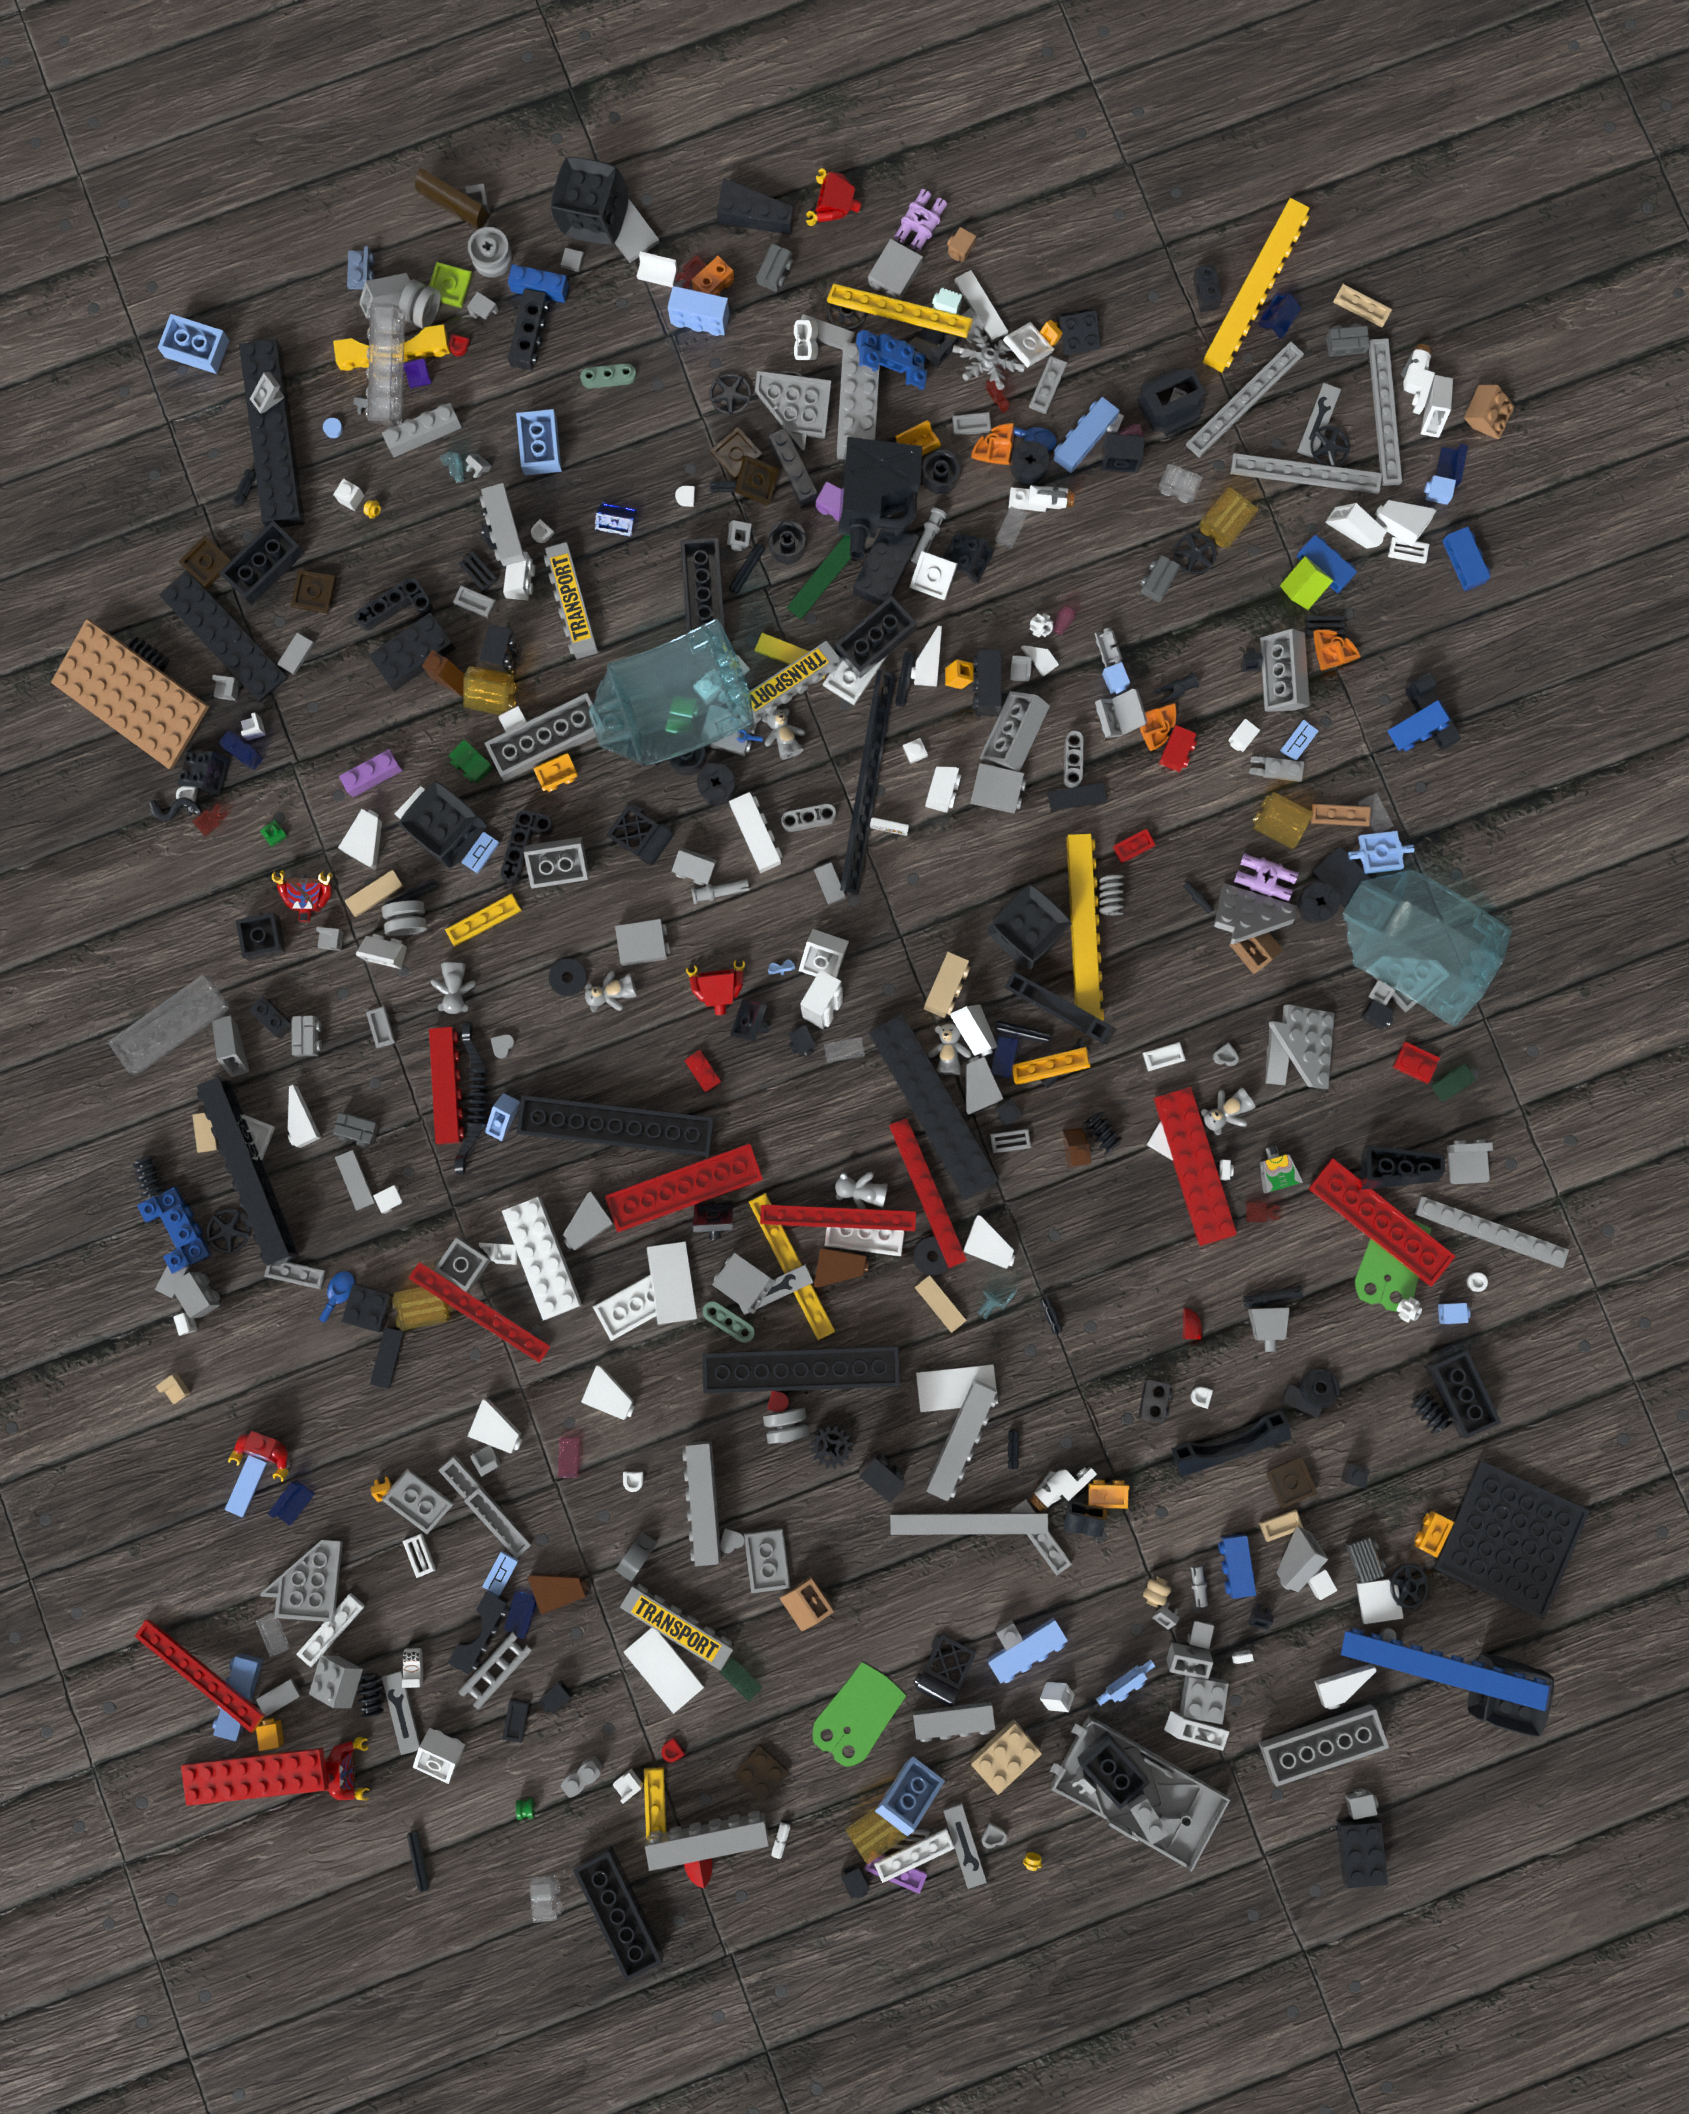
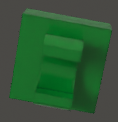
[260,820,287,847]

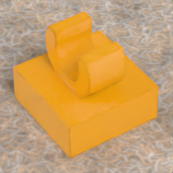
[1040,320,1063,347]
[371,1477,392,1502]

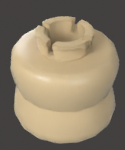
[1143,1577,1171,1608]

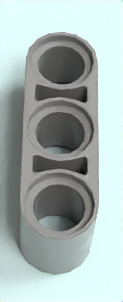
[1064,731,1083,788]
[782,804,836,832]

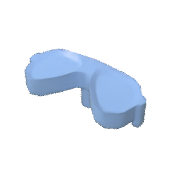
[768,960,795,975]

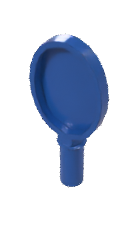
[1014,427,1056,452]
[319,1271,355,1323]

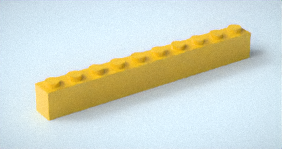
[1203,198,1310,372]
[1066,834,1104,1020]

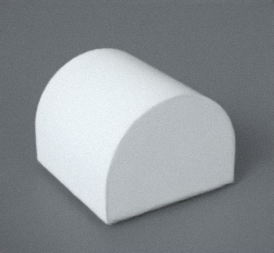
[174,1313,197,1336]

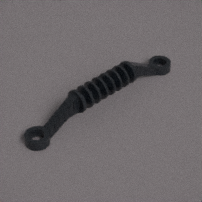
[455,1021,488,1175]

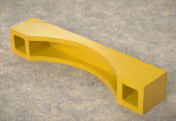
[333,324,450,371]

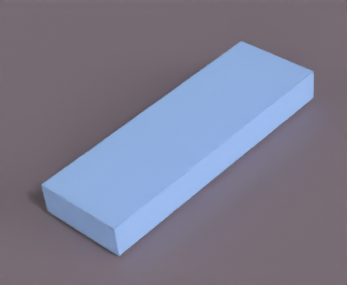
[225,1455,268,1517]

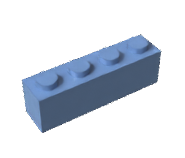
[1054,397,1120,473]
[213,1653,263,1741]

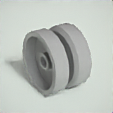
[468,227,512,278]
[398,279,441,329]
[381,901,428,936]
[763,1408,810,1444]

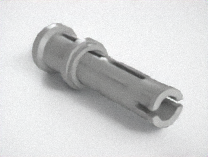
[911,508,947,564]
[691,879,750,904]

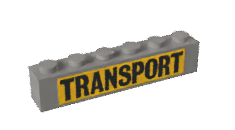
[544,542,598,659]
[734,641,840,726]
[620,1584,734,1671]

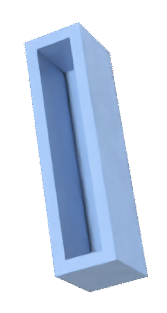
[987,1617,1067,1683]

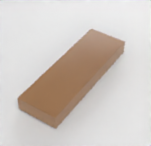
[1311,804,1371,827]

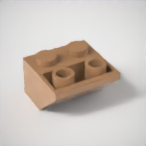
[1464,385,1514,439]
[1230,932,1284,974]
[780,1576,834,1631]

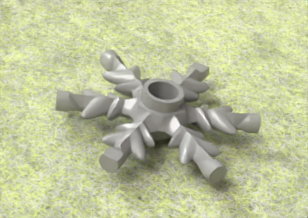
[952,327,1025,390]

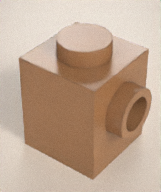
[947,227,976,263]

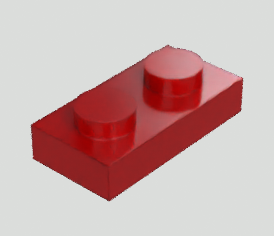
[1112,829,1155,864]
[684,1050,721,1093]

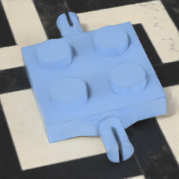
[1348,831,1414,874]
[1096,1659,1156,1706]

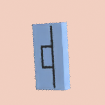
[1280,720,1318,761]
[461,832,500,874]
[482,1551,519,1596]

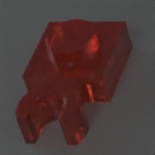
[676,255,707,289]
[985,379,1010,413]
[192,804,228,837]
[1246,1203,1280,1222]

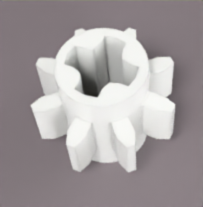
[1030,613,1054,637]
[1397,1297,1422,1323]

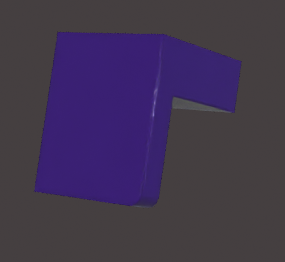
[403,358,432,388]

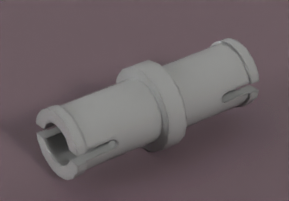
[1190,1565,1208,1607]

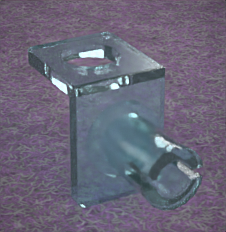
[977,1288,1018,1319]

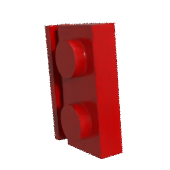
[1392,1042,1440,1084]

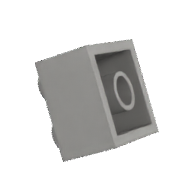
[434,1238,491,1292]
[169,1272,221,1318]
[309,1655,363,1708]
[1180,1675,1229,1724]

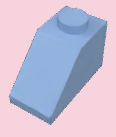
[485,1093,520,1141]

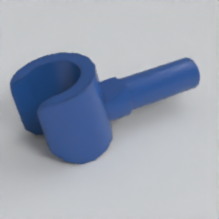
[736,729,763,743]

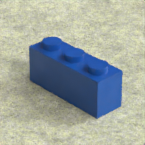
[508,264,569,303]
[1442,527,1491,591]
[1296,535,1357,593]
[1387,700,1452,752]
[1218,1533,1256,1599]

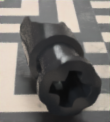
[1154,672,1199,704]

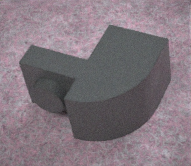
[615,1532,657,1582]

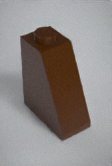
[422,650,472,698]
[1062,1128,1092,1168]
[814,1248,869,1287]
[527,1573,589,1615]

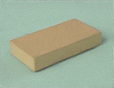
[192,1113,218,1153]
[1259,1509,1304,1542]

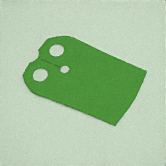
[1355,1218,1431,1312]
[813,1662,906,1767]

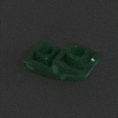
[1432,1063,1476,1102]
[719,1657,763,1702]

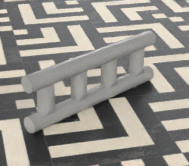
[458,1632,533,1710]

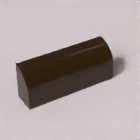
[415,167,490,230]

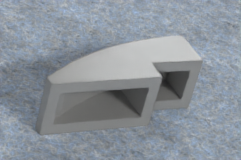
[1265,1026,1289,1085]

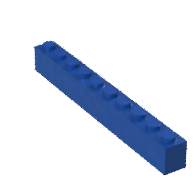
[1341,1628,1552,1711]

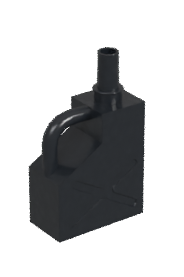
[838,437,922,559]

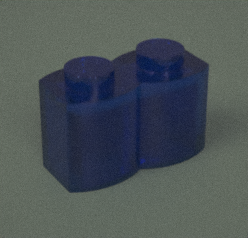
[219,731,263,770]

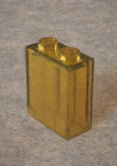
[1199,487,1259,549]
[463,666,516,715]
[1252,792,1314,850]
[392,1287,450,1331]
[845,1806,907,1865]

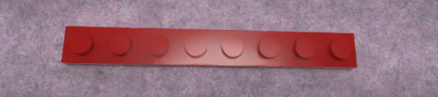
[889,1118,967,1269]
[760,1205,916,1231]
[408,1262,550,1363]
[134,1619,265,1732]

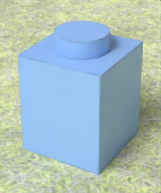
[1424,475,1456,505]
[1102,662,1130,695]
[1438,1303,1470,1324]

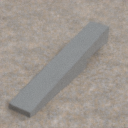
[438,1454,531,1558]

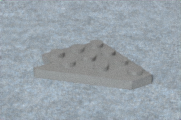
[755,371,831,452]
[1214,883,1297,944]
[1269,1005,1334,1089]
[260,1540,343,1622]

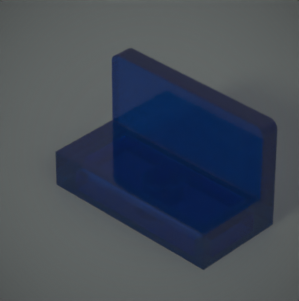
[1258,293,1301,338]
[1436,444,1468,488]
[595,503,637,537]
[991,1036,1018,1078]
[267,1480,314,1525]
[504,1591,537,1639]

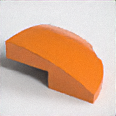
[971,423,1014,465]
[1314,630,1361,671]
[1140,703,1176,751]

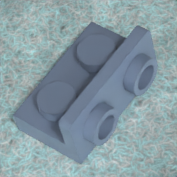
[347,246,375,289]

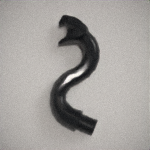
[148,797,203,821]

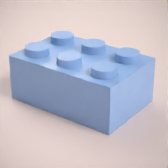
[668,286,730,336]
[158,314,229,374]
[516,409,562,475]
[875,1756,945,1836]

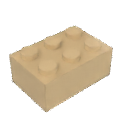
[924,952,970,1018]
[970,1719,1042,1795]

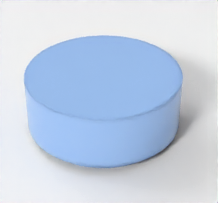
[323,418,343,438]

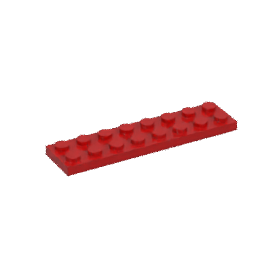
[1153,1087,1237,1246]
[605,1144,763,1233]
[1308,1158,1456,1287]
[181,1748,329,1806]

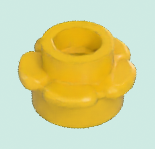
[364,500,381,519]
[1023,1852,1043,1871]

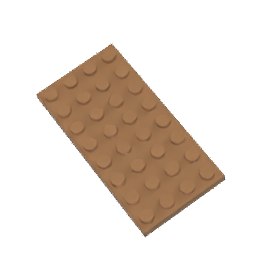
[51,619,209,769]

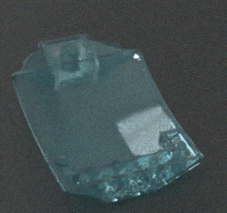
[588,619,754,766]
[1343,870,1512,1027]

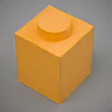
[945,659,973,689]
[256,1718,284,1751]

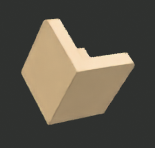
[156,1374,190,1404]

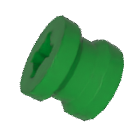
[516,1798,535,1820]

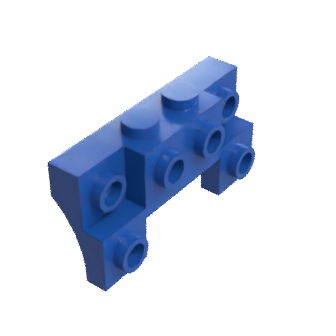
[856,330,927,390]
[137,1187,212,1274]

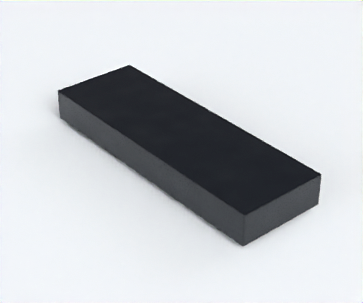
[1047,782,1107,812]
[370,1327,404,1389]

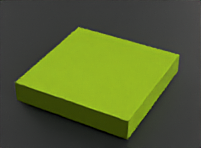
[429,262,473,308]

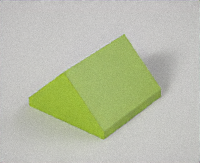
[1280,556,1334,610]

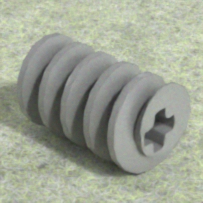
[1099,875,1124,916]

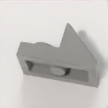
[250,372,284,413]

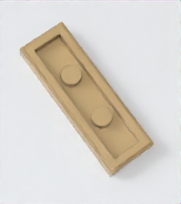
[1333,284,1392,327]
[345,870,404,917]
[914,1275,966,1333]

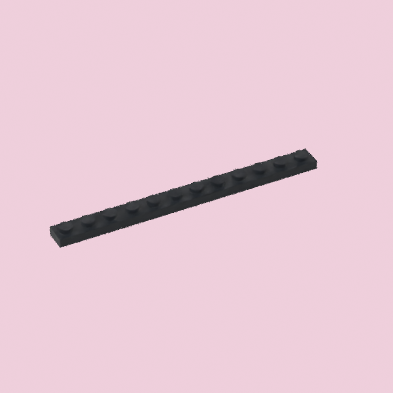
[840,669,895,895]

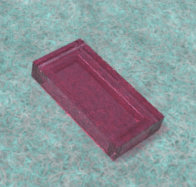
[558,1437,580,1478]

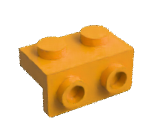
[895,420,941,456]
[533,752,578,792]
[1088,1480,1130,1509]
[1414,1511,1454,1557]

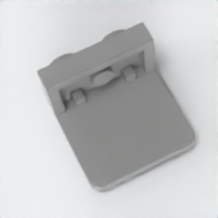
[1095,689,1147,738]
[1447,1139,1493,1184]

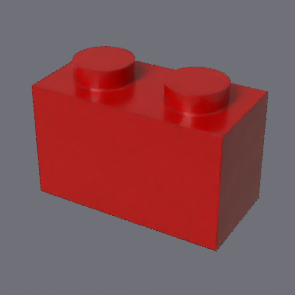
[1159,725,1197,772]

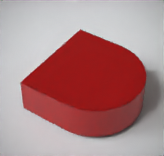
[448,334,470,356]
[767,1391,789,1412]
[661,1737,685,1762]

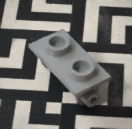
[1095,628,1123,668]

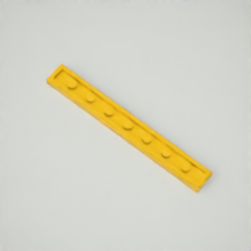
[827,283,973,338]
[749,1193,835,1340]

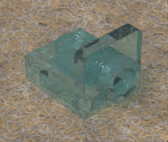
[440,452,464,482]

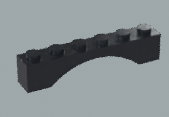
[1004,971,1117,1045]
[1171,1410,1292,1477]

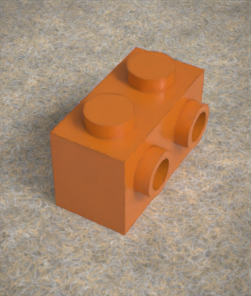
[691,256,734,296]

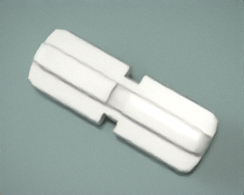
[771,1822,790,1859]

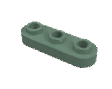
[580,364,636,389]
[703,1302,755,1343]

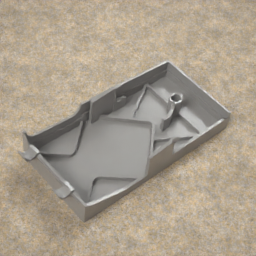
[1050,1715,1230,1872]

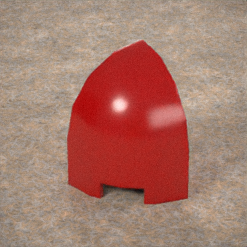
[1182,1307,1202,1339]
[684,1858,713,1888]

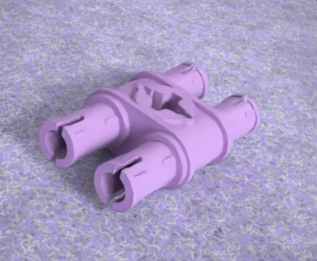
[894,189,947,252]
[1234,853,1299,901]

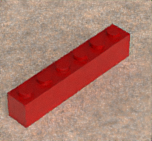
[429,1027,465,1145]

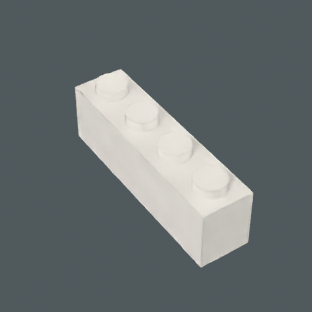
[729,792,783,873]

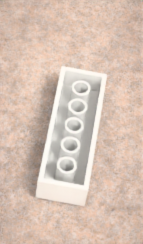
[800,970,843,1029]
[502,1197,582,1320]

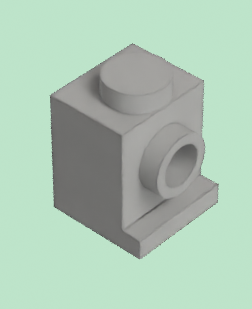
[727,520,751,551]

